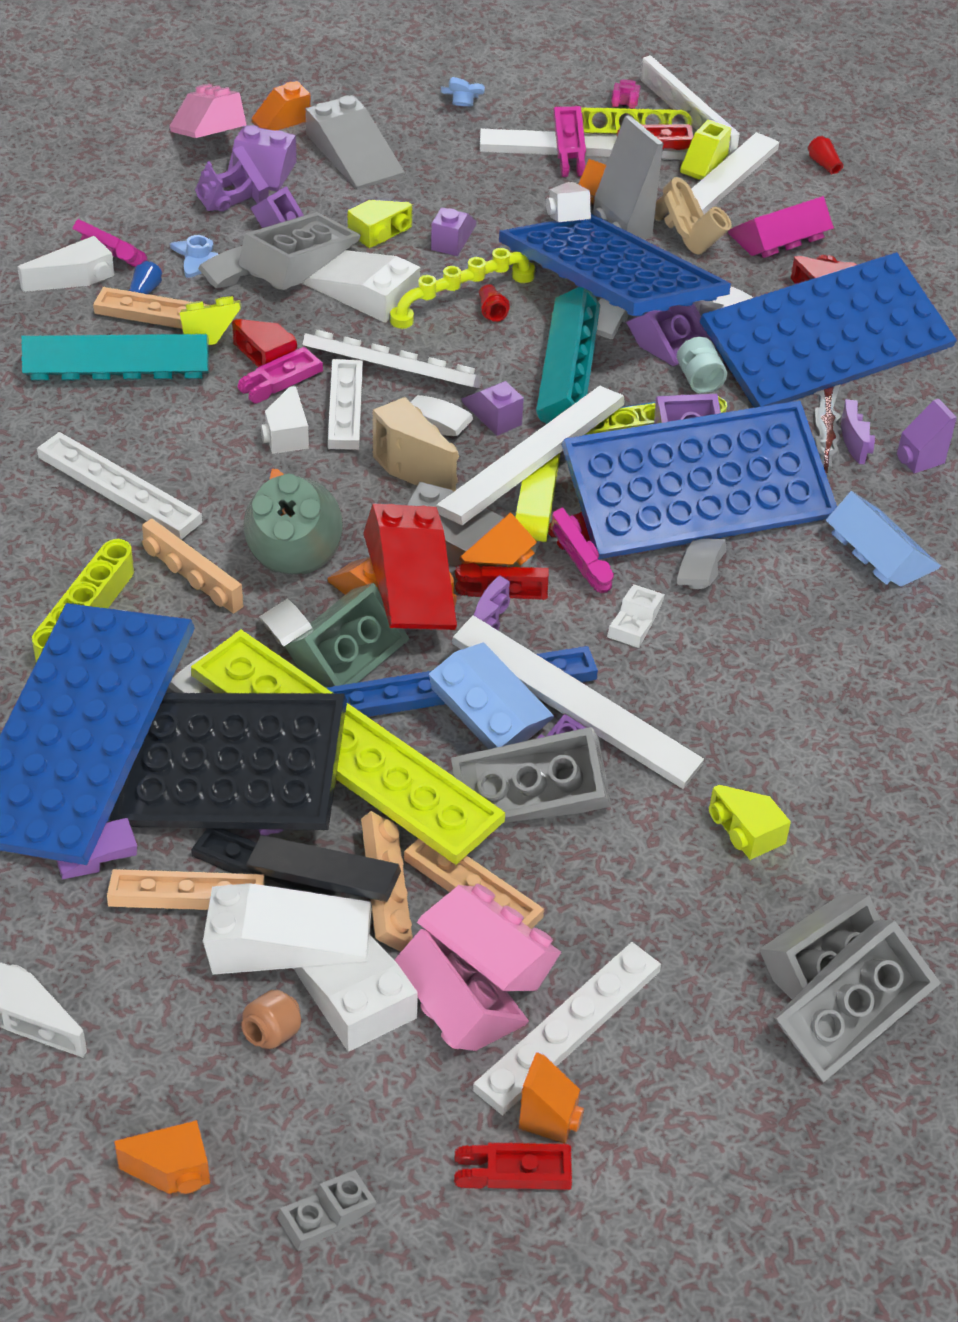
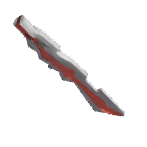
[814,384,841,473]

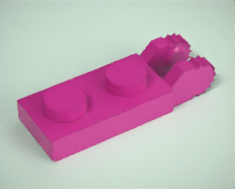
[611,80,641,109]
[553,106,586,177]
[72,219,147,267]
[237,347,323,404]
[551,507,614,594]

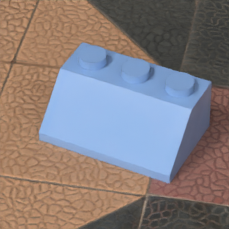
[826,491,941,587]
[429,642,554,749]

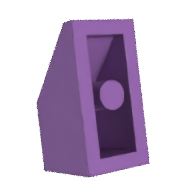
[250,186,304,228]
[431,207,476,256]
[462,381,524,436]
[897,399,957,474]

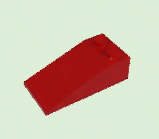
[363,504,457,630]

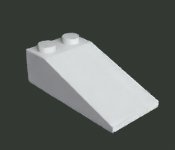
[302,250,420,323]
[203,883,372,975]
[293,934,418,1052]

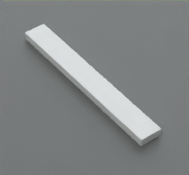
[480,129,688,160]
[437,386,624,525]
[452,615,704,789]

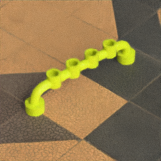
[390,248,535,329]

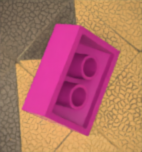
[728,196,834,258]

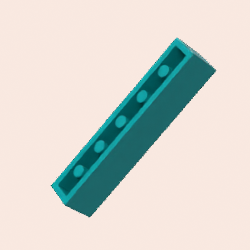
[536,287,600,424]
[21,334,209,381]

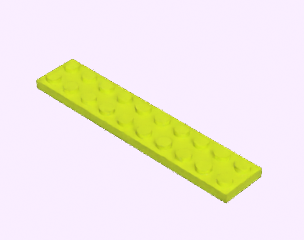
[191,629,505,865]

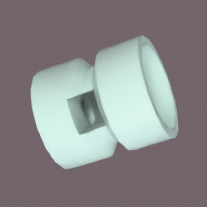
[677,337,727,393]

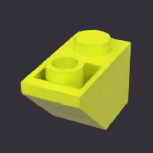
[680,119,732,180]
[348,200,412,249]
[180,296,241,345]
[709,785,791,860]

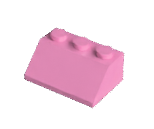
[169,84,246,138]
[417,884,561,991]
[395,929,529,1051]

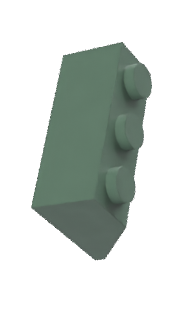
[285,583,410,688]

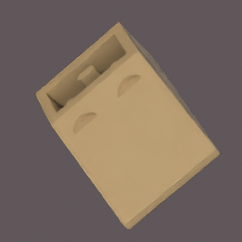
[373,397,459,491]

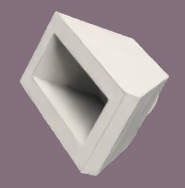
[546,182,591,222]
[260,386,309,454]

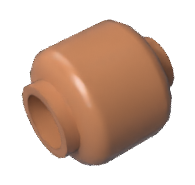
[242,989,301,1049]

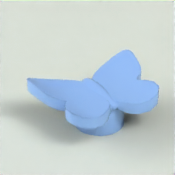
[440,77,485,107]
[170,235,218,278]

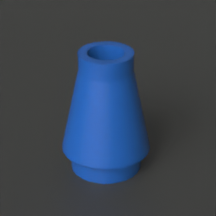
[129,261,162,294]

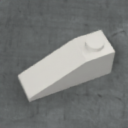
[18,236,114,292]
[0,962,87,1058]

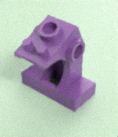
[195,146,269,211]

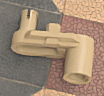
[654,177,732,255]

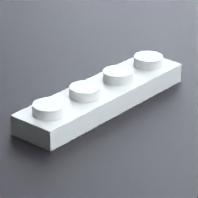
[328,359,363,450]

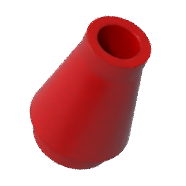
[808,136,844,175]
[479,284,510,322]

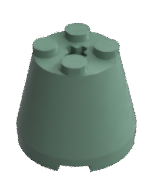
[243,473,343,574]

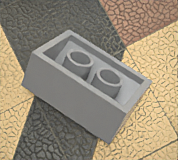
[759,893,880,999]

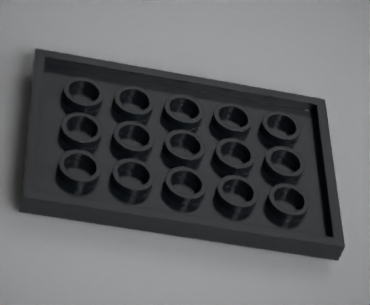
[109,693,347,830]

